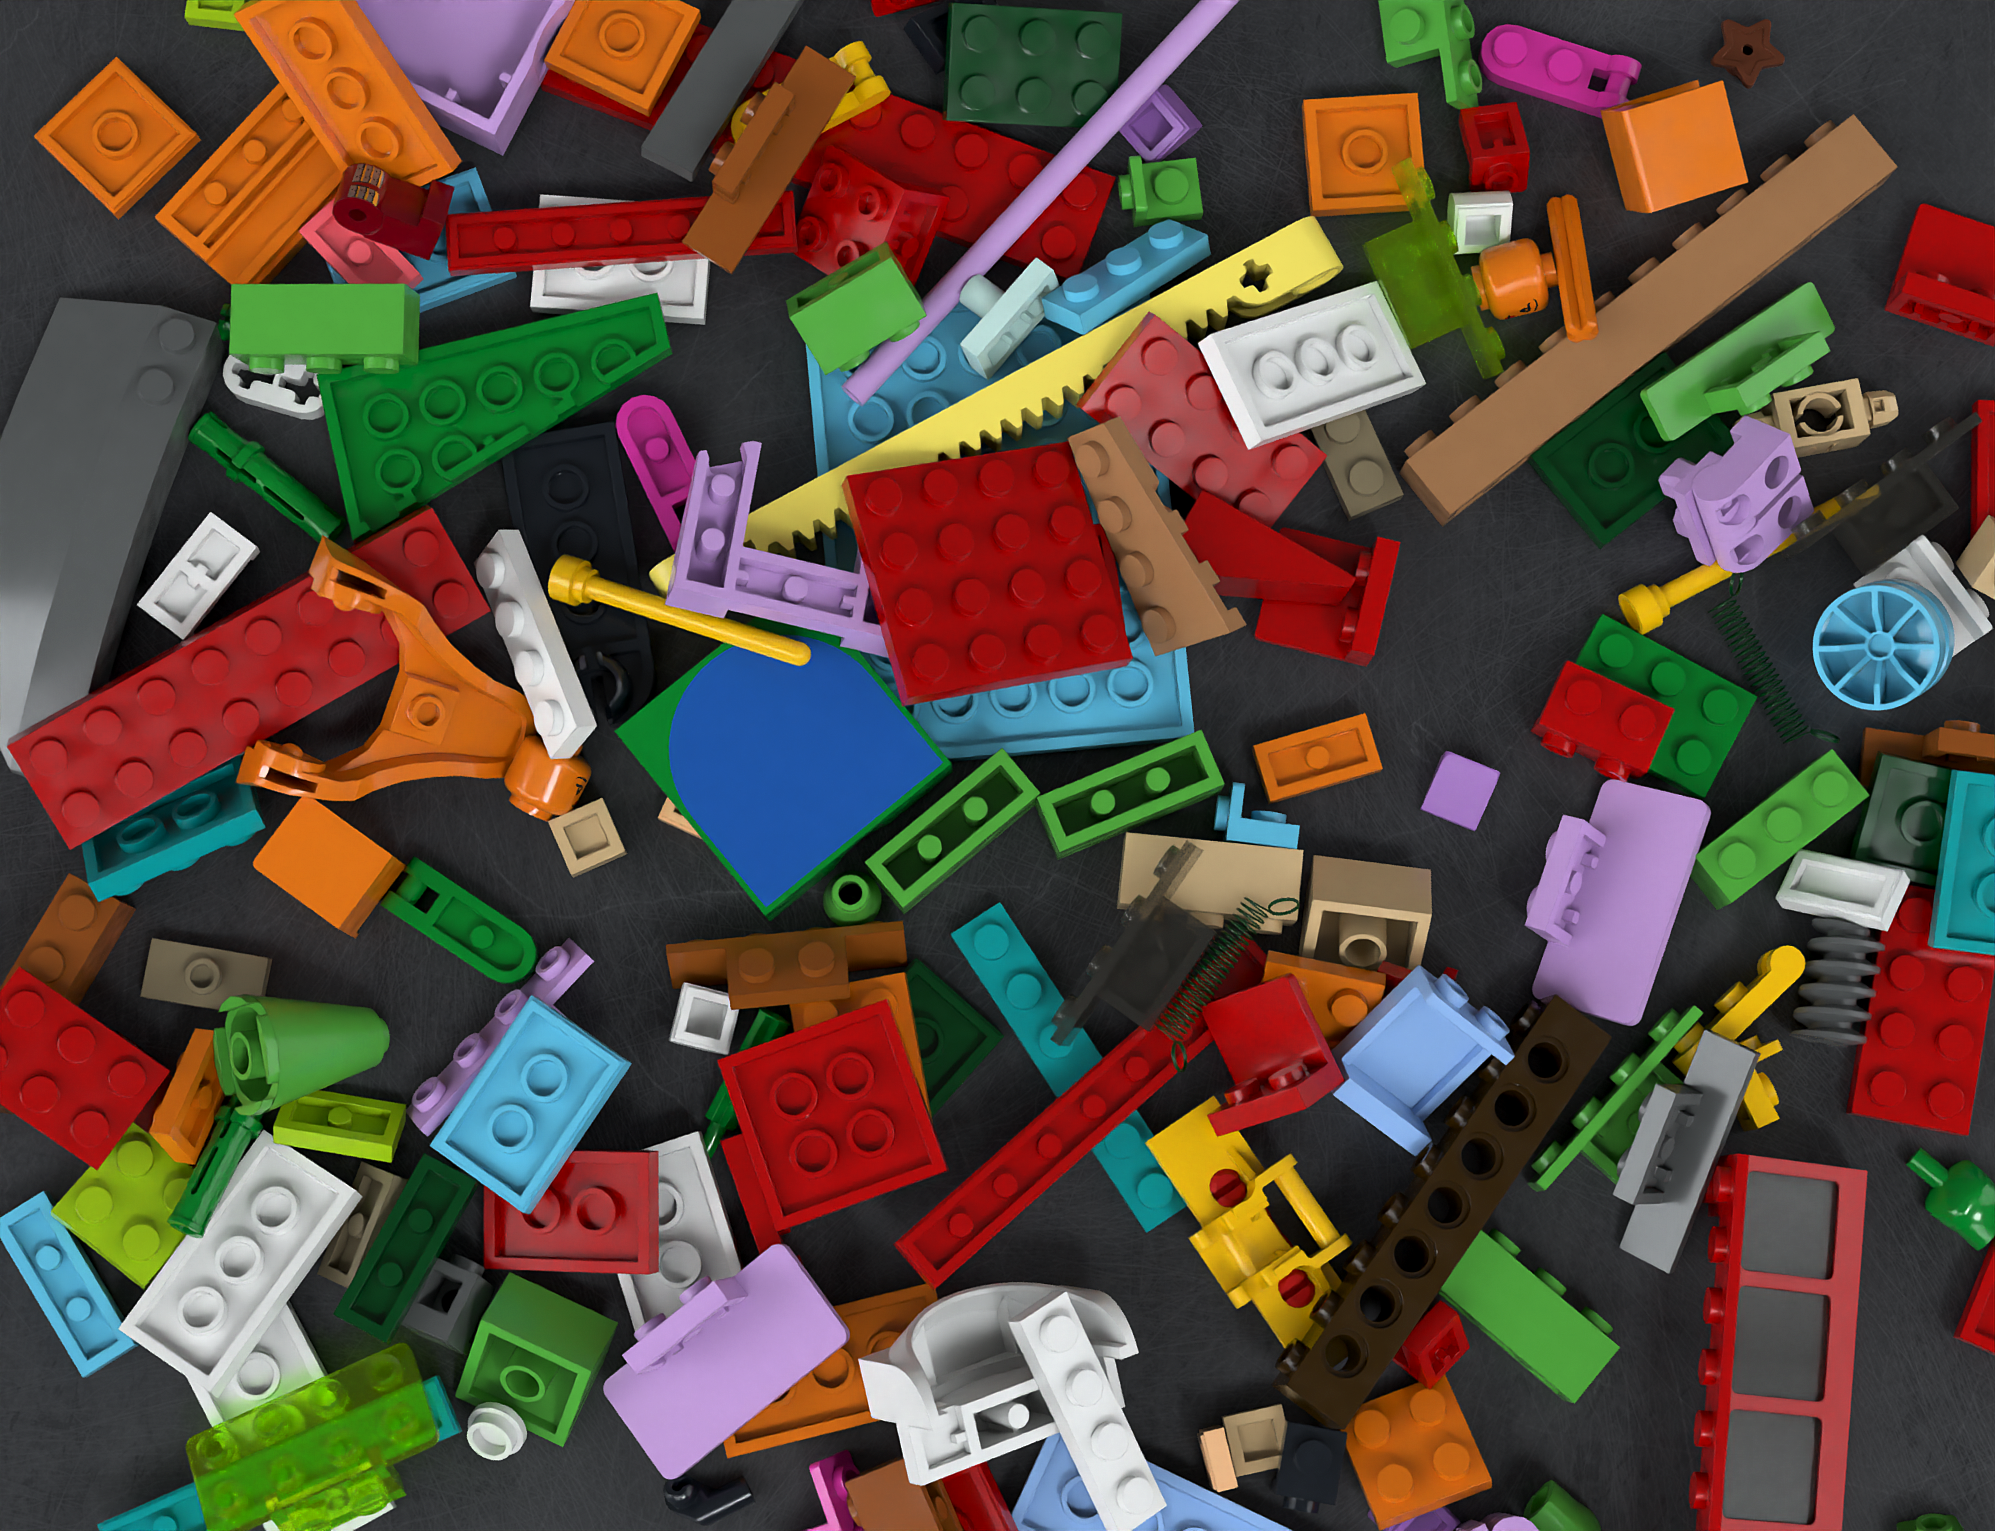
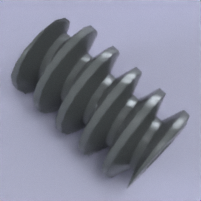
[1789,918,1886,1047]

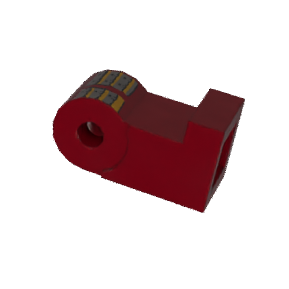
[332,163,455,261]

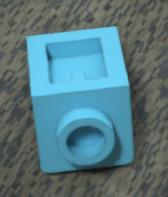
[1213,782,1300,849]

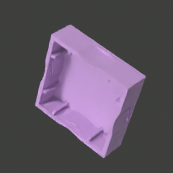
[356,0,576,156]

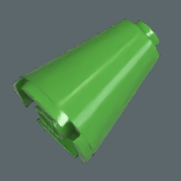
[213,994,390,1116]

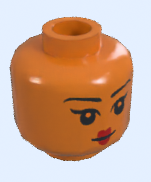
[1471,238,1559,320]
[504,735,591,821]

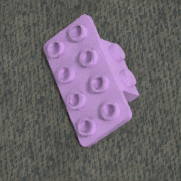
[1525,779,1711,1026]
[603,1244,850,1479]

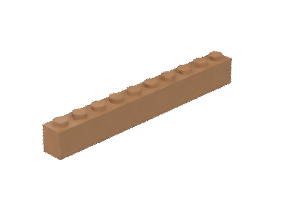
[1399,114,1898,527]

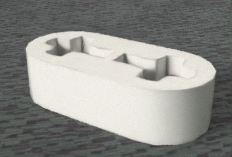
[223,355,325,420]

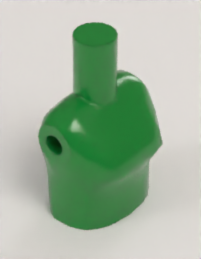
[1905,1147,1995,1251]

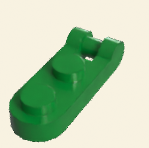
[380,856,538,984]

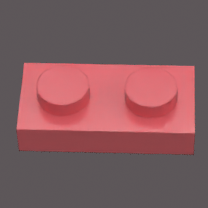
[299,198,424,289]

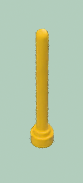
[1618,485,1872,635]
[548,554,811,666]

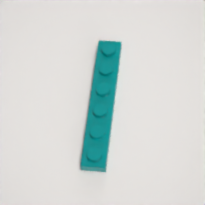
[950,902,1187,1233]

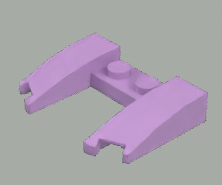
[665,441,889,658]

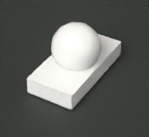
[1776,849,1910,931]

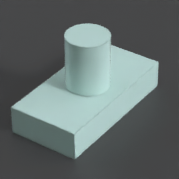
[959,258,1060,380]

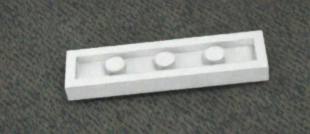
[474,530,597,759]
[1007,1291,1167,1531]

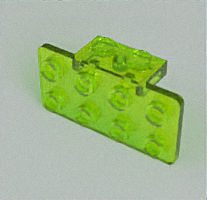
[186,1343,440,1531]

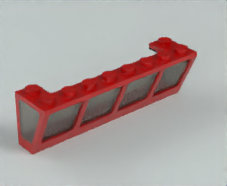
[1689,1154,1868,1531]

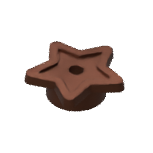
[1710,19,1785,89]

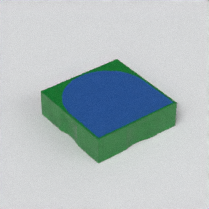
[614,617,953,921]

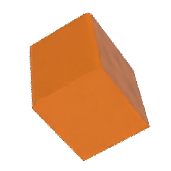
[1600,80,1748,213]
[253,797,406,939]

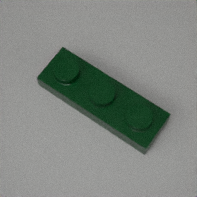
[333,1153,479,1345]

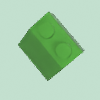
[455,1272,618,1447]

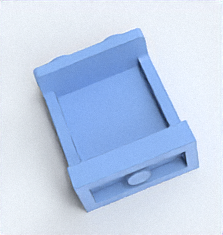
[1331,965,1515,1156]

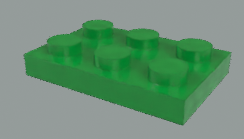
[1574,614,1757,800]

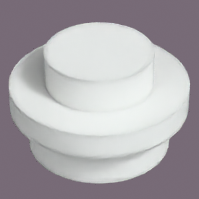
[467,1402,527,1460]

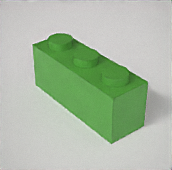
[229,284,420,374]
[1035,730,1225,860]
[865,748,1041,914]
[1690,749,1870,910]
[1438,1228,1620,1403]

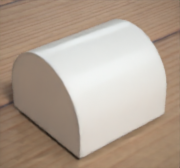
[1447,190,1513,254]
[669,982,739,1055]

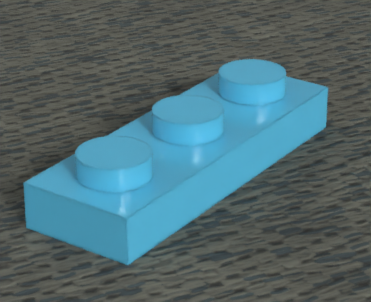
[1041,219,1211,335]
[0,1191,140,1377]

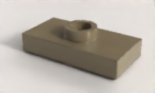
[140,938,272,1012]

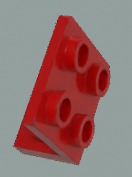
[793,145,950,287]
[1884,204,1995,347]
[1254,527,1401,667]
[1201,973,1345,1137]

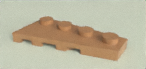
[1067,416,1247,656]

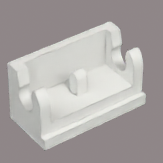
[137,512,260,641]

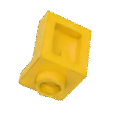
[1736,1035,1783,1132]

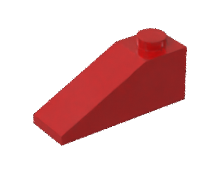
[1182,490,1356,605]

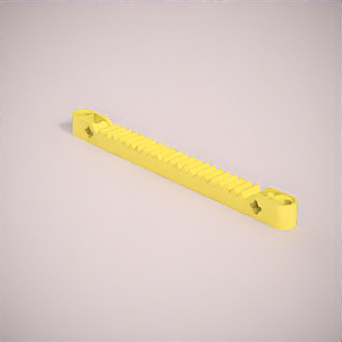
[649,216,1344,598]

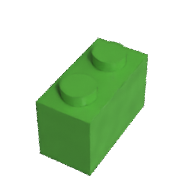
[786,241,927,375]

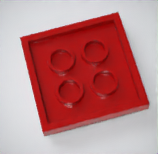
[717,999,949,1232]

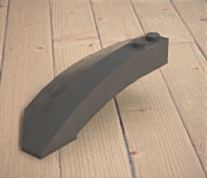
[0,297,226,777]

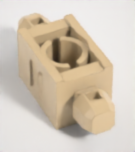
[1732,378,1898,458]

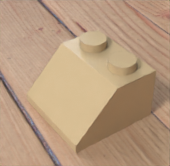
[1298,855,1432,972]

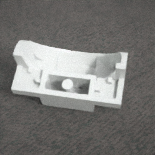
[858,1282,1139,1486]

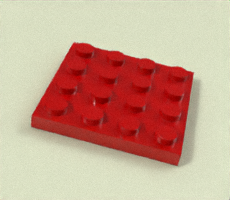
[842,441,1133,706]

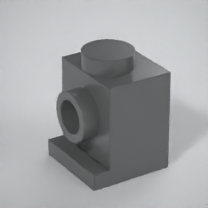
[402,1254,495,1356]

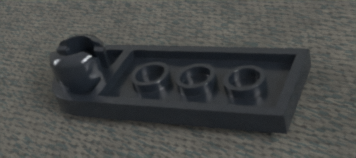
[502,421,656,731]

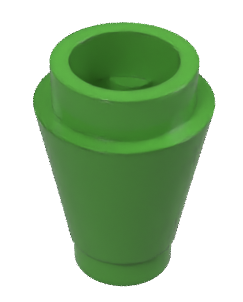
[823,870,882,927]

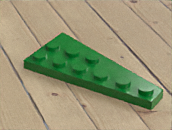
[316,293,673,544]

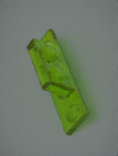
[1362,157,1505,379]

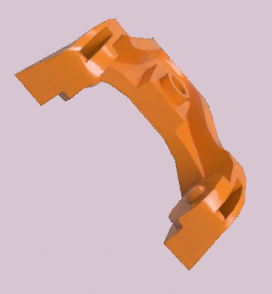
[235,536,537,801]

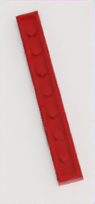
[893,932,1267,1290]

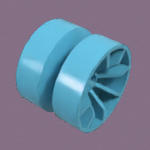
[1813,579,1955,710]

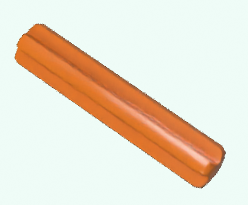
[1546,194,1599,343]

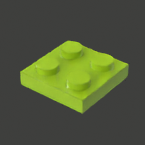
[51,1121,194,1290]

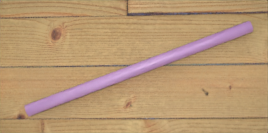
[841,0,1240,406]

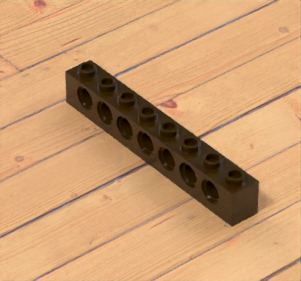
[1271,994,1612,1429]

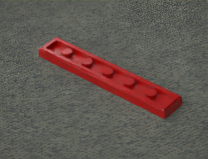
[445,190,798,276]

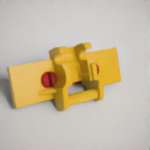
[1145,1096,1365,1368]

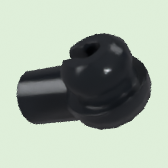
[663,1473,756,1526]

